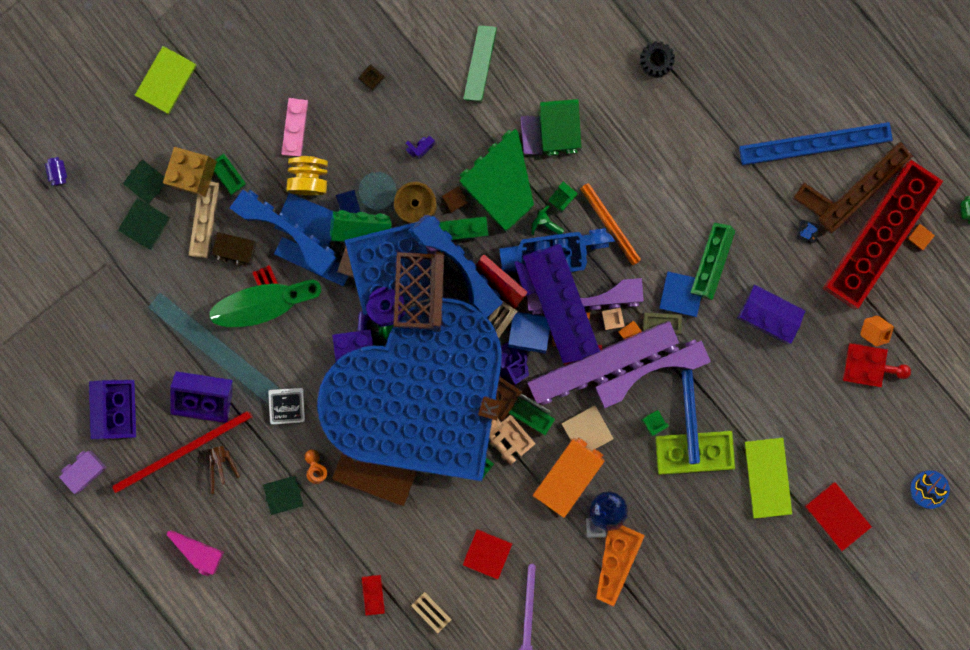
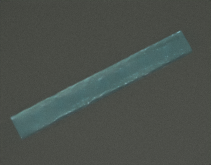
[148,293,279,403]

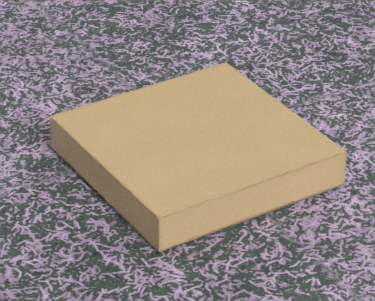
[561,405,614,451]

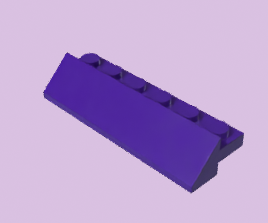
[523,243,600,363]

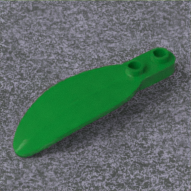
[209,279,322,327]

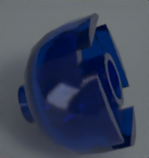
[589,491,628,531]

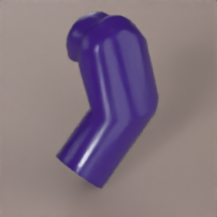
[357,311,371,331]

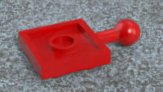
[843,343,911,388]

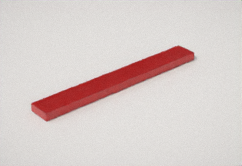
[112,411,253,493]

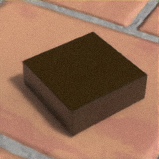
[358,64,385,92]

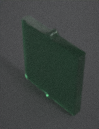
[122,159,165,204]
[263,475,304,515]

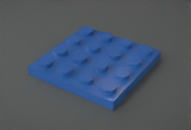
[345,222,431,315]

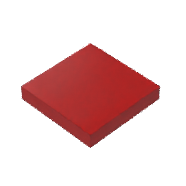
[463,529,513,579]

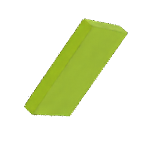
[135,46,197,114]

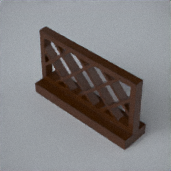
[393,252,444,332]

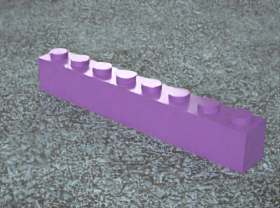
[527,321,679,405]

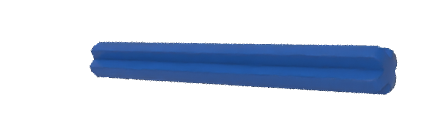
[682,369,700,464]

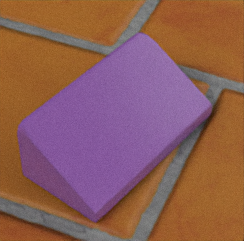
[521,116,542,156]

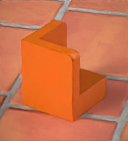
[860,315,894,347]

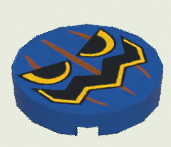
[910,470,950,509]

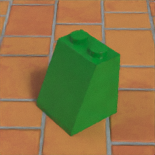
[539,99,582,156]

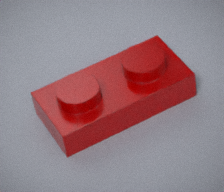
[361,574,385,616]

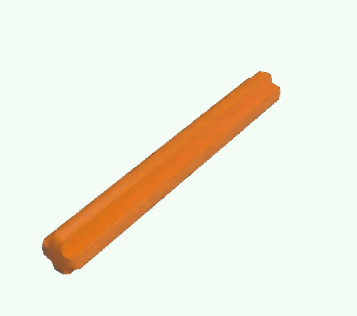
[581,183,641,265]

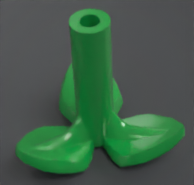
[531,206,564,235]

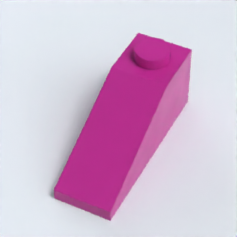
[167,530,224,576]

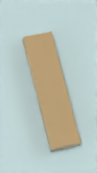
[189,182,220,259]

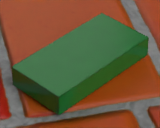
[214,153,247,196]

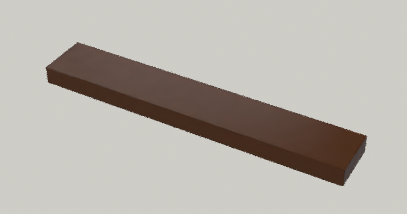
[818,142,913,234]

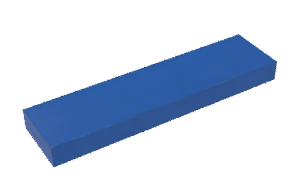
[274,237,349,287]

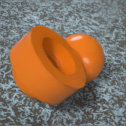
[305,449,327,484]

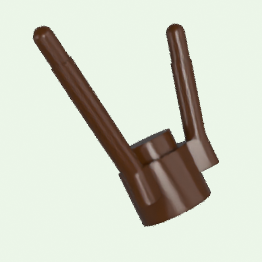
[208,446,240,494]

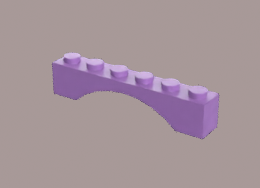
[527,278,644,315]
[595,339,711,408]

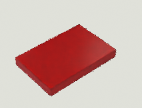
[475,255,528,309]
[805,482,872,551]

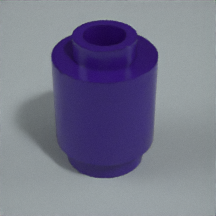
[44,157,67,186]

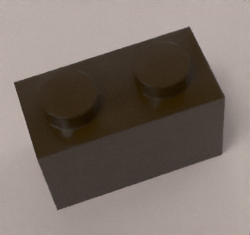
[212,232,257,267]

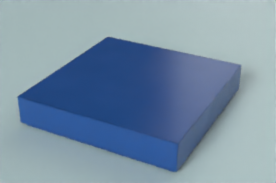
[659,271,701,317]
[508,312,550,354]

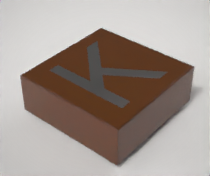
[478,396,502,421]

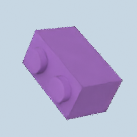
[59,451,107,494]

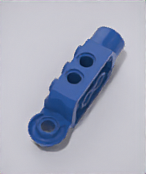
[499,228,615,274]

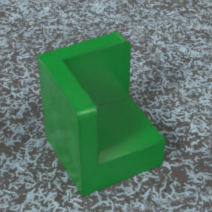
[548,181,578,213]
[641,410,669,436]

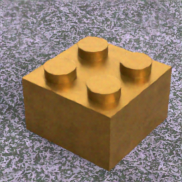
[163,147,217,197]

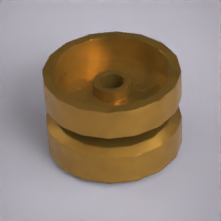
[394,182,437,224]

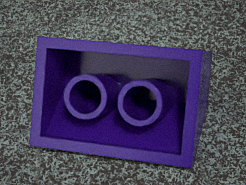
[737,284,805,345]
[170,371,233,423]
[89,380,136,439]

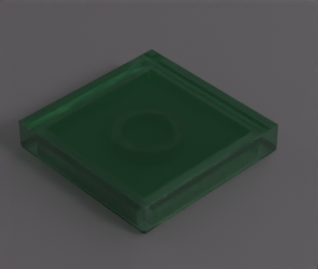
[117,198,170,250]

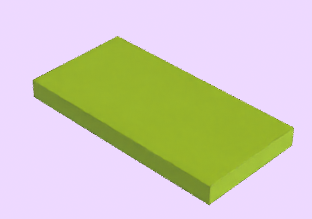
[655,431,735,475]
[744,438,792,519]

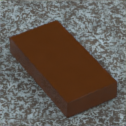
[793,182,834,217]

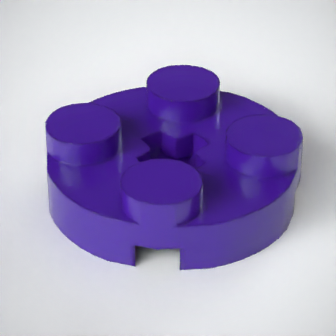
[366,287,406,327]

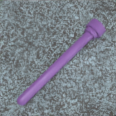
[519,564,536,650]

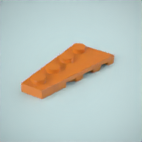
[596,520,645,606]

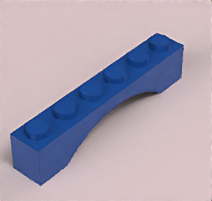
[230,190,338,277]
[408,215,503,317]

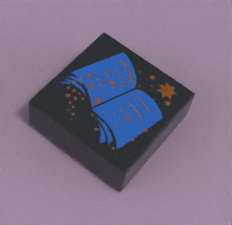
[796,219,820,243]

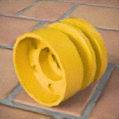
[286,156,328,195]

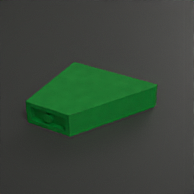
[459,129,534,232]

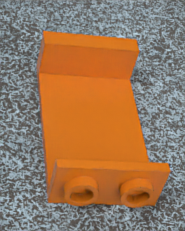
[533,437,605,518]

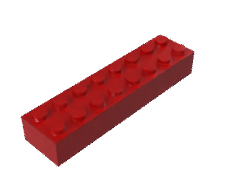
[822,160,943,310]

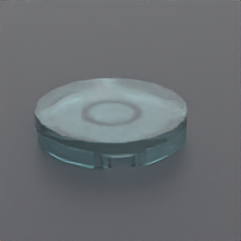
[359,172,396,210]

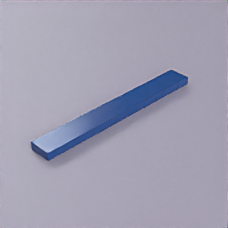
[739,122,893,166]

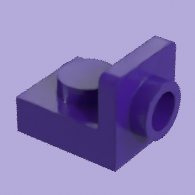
[405,135,436,159]

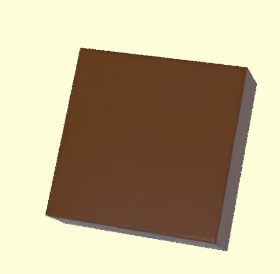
[442,187,468,213]

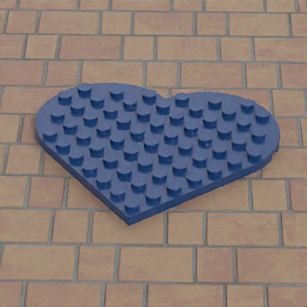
[317,298,502,481]

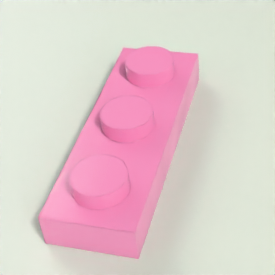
[282,98,308,157]

